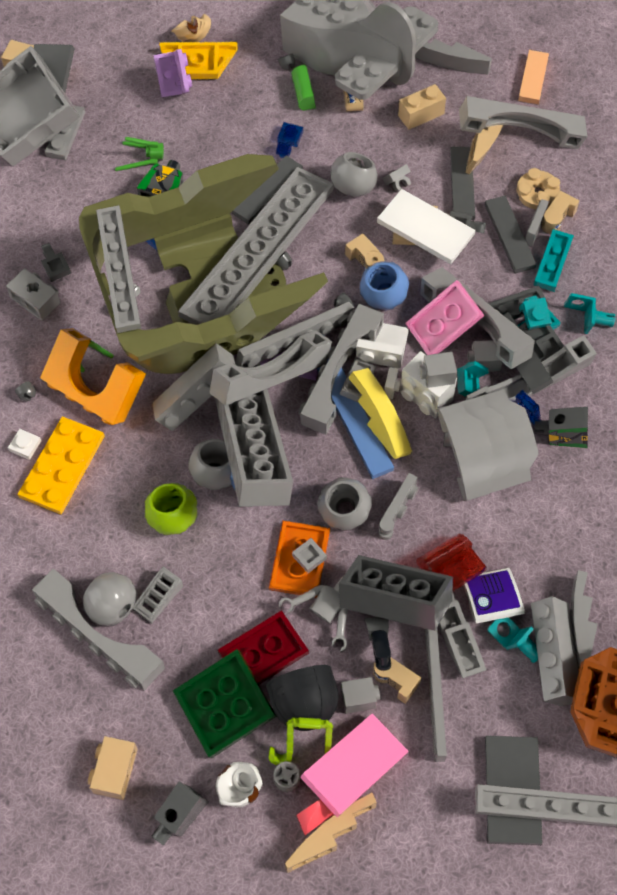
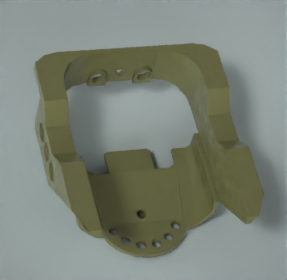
[79,154,328,374]

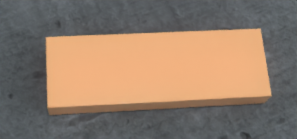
[518,50,549,105]

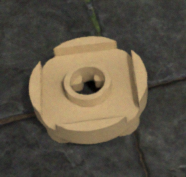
[516,168,560,209]

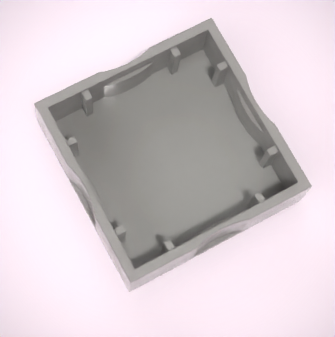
[0,46,80,166]

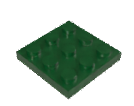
[173,649,277,759]

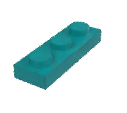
[533,229,574,292]

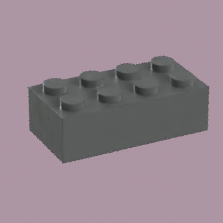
[339,555,453,631]

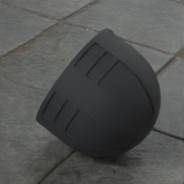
[266,665,338,731]

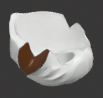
[215,762,263,808]

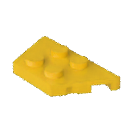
[159,42,238,79]

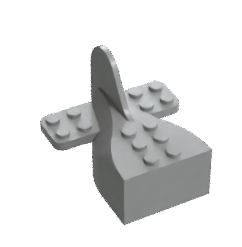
[280,0,438,100]

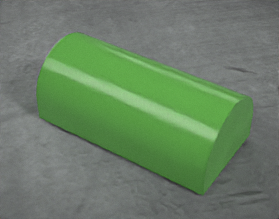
[291,65,316,111]

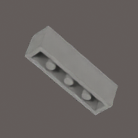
[153,343,235,431]
[531,596,579,706]

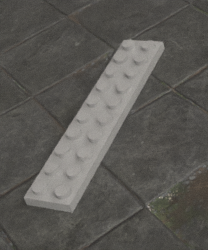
[178,167,334,325]

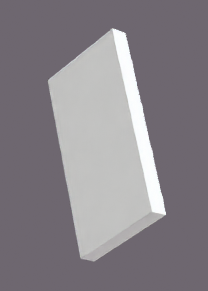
[377,189,475,264]

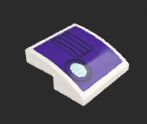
[462,568,525,624]

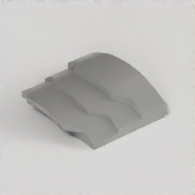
[436,389,539,501]

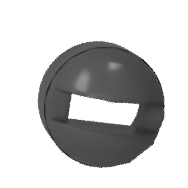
[278,53,295,70]
[275,251,292,270]
[334,292,354,307]
[15,381,36,402]

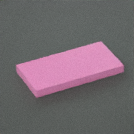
[300,713,409,818]

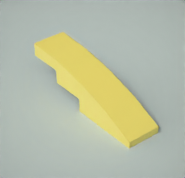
[349,368,412,459]

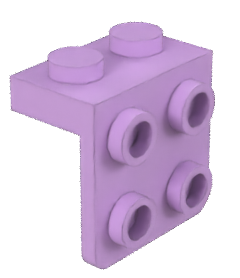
[153,49,192,98]

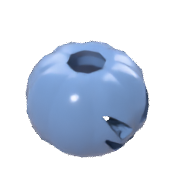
[360,261,409,310]

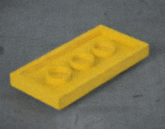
[18,416,105,515]

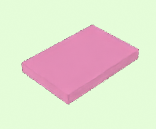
[405,280,485,355]

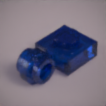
[276,122,304,158]

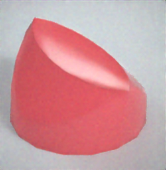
[296,799,334,835]

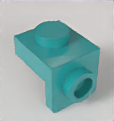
[519,296,552,330]
[457,361,489,397]

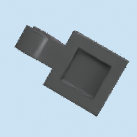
[450,210,486,233]
[41,243,71,282]

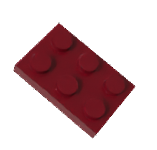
[218,610,309,685]

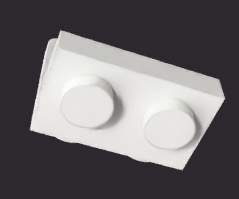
[356,323,408,369]

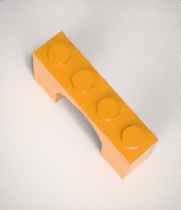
[40,328,146,425]

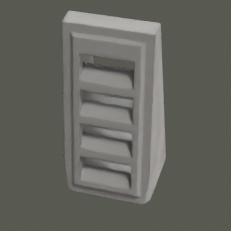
[133,567,183,624]

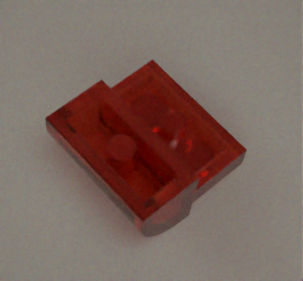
[416,533,486,591]

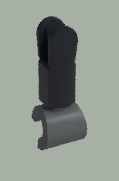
[364,617,391,671]

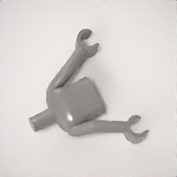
[279,576,348,652]

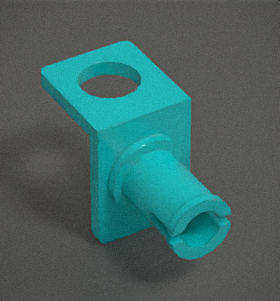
[564,293,616,334]
[487,617,538,663]

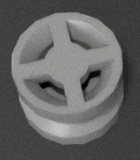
[273,761,300,792]

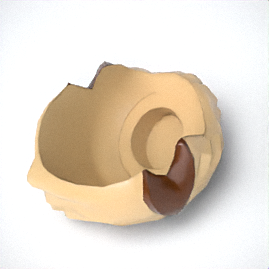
[172,14,211,42]

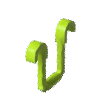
[268,717,333,765]

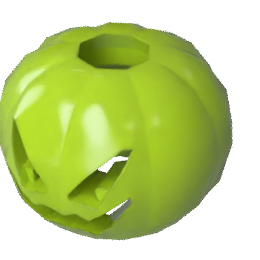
[145,483,197,536]

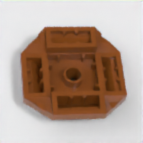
[570,647,617,758]

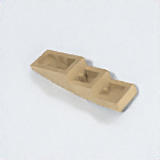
[465,125,503,174]
[285,793,377,873]

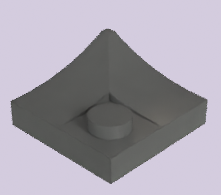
[519,322,564,362]

